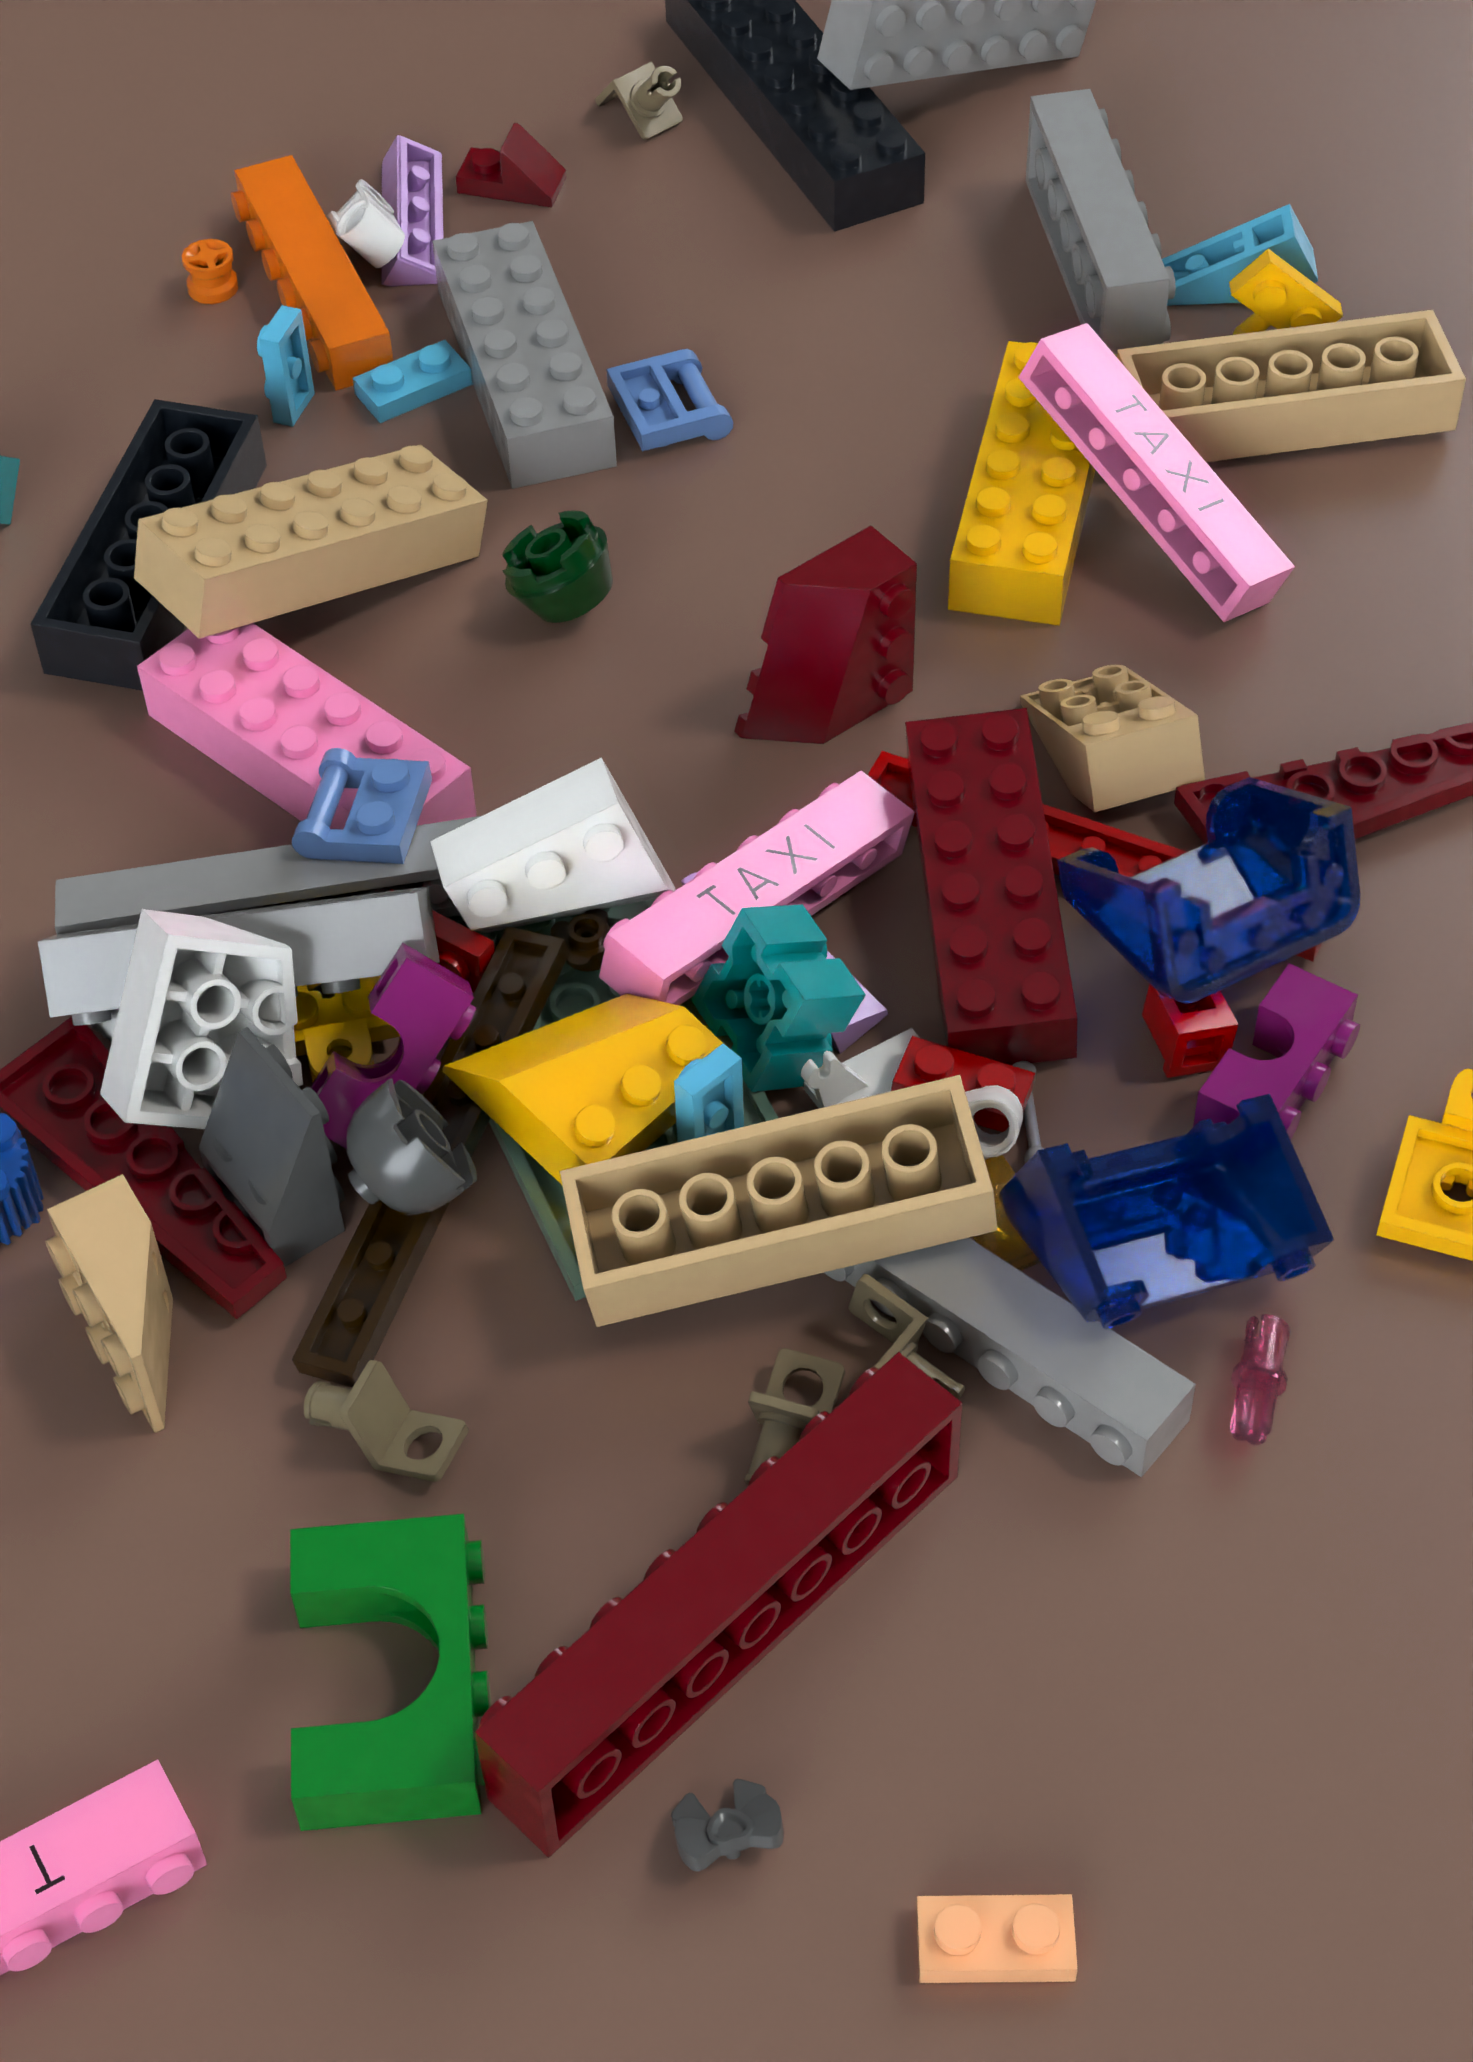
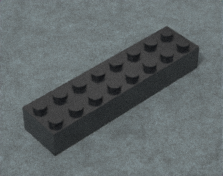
[665,0,925,232]

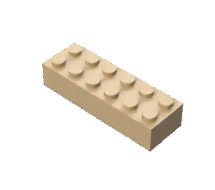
[1117,310,1466,462]
[134,445,488,639]
[560,1075,998,1327]

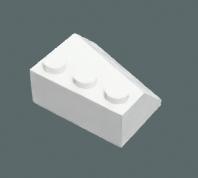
[430,758,676,933]
[100,909,303,1129]

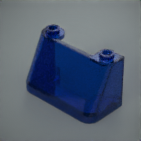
[1057,777,1361,1004]
[998,1094,1334,1329]

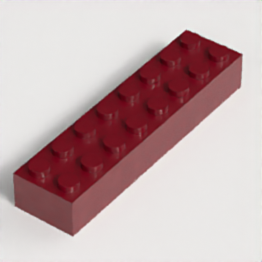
[475,1352,963,1858]

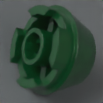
[502,510,613,623]

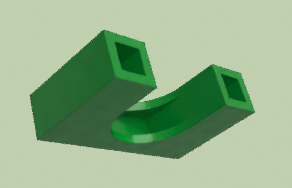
[290,1514,491,1831]

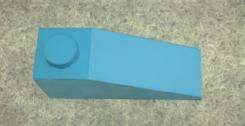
[1162,204,1318,306]

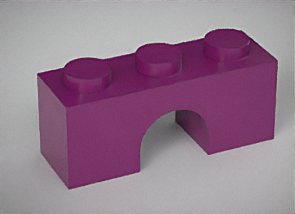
[310,942,476,1149]
[1192,963,1360,1165]

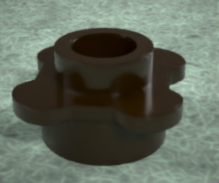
[550,908,611,972]

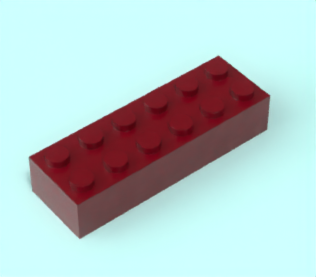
[905,708,1078,1065]

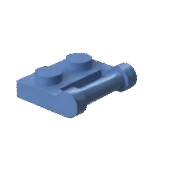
[606,349,734,452]
[292,748,432,864]

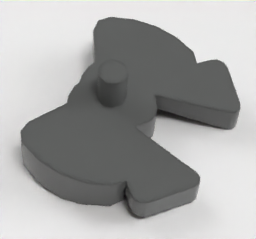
[671,1779,784,1872]

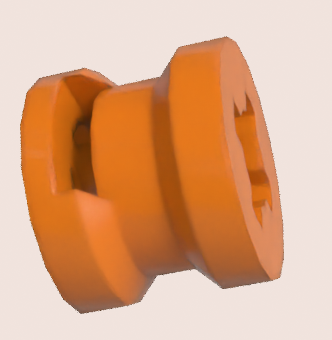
[182,239,239,304]

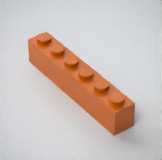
[231,155,393,391]

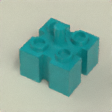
[691,904,866,1092]

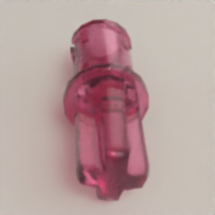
[1230,1314,1290,1445]

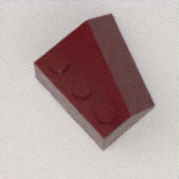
[734,525,917,744]

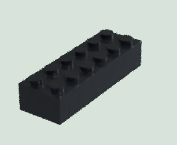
[30,399,267,691]

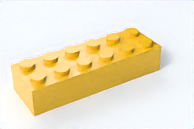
[948,341,1115,626]

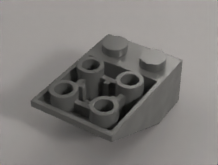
[199,1027,345,1267]

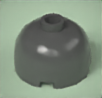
[347,1078,477,1215]

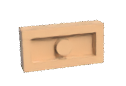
[916,1894,1078,1983]

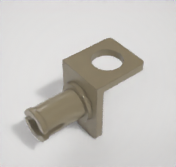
[595,61,683,140]
[848,1274,966,1400]
[744,1348,845,1485]
[303,1360,469,1482]

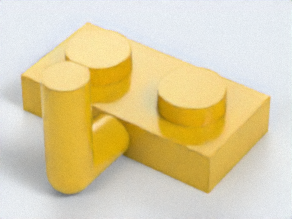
[1229,249,1343,335]

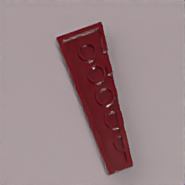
[1174,722,1473,875]
[0,1016,287,1319]

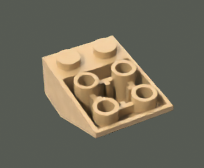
[1020,665,1205,813]
[45,1174,173,1433]

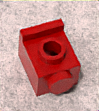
[1142,970,1239,1078]

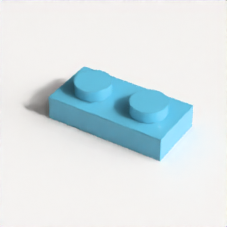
[257,305,315,427]
[353,340,473,423]
[674,1044,744,1142]

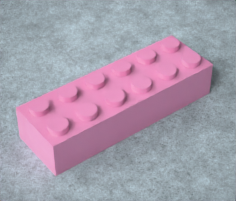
[137,623,477,830]

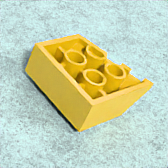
[442,994,724,1185]

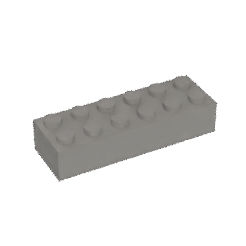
[817,0,1096,90]
[1025,89,1176,357]
[432,221,617,489]

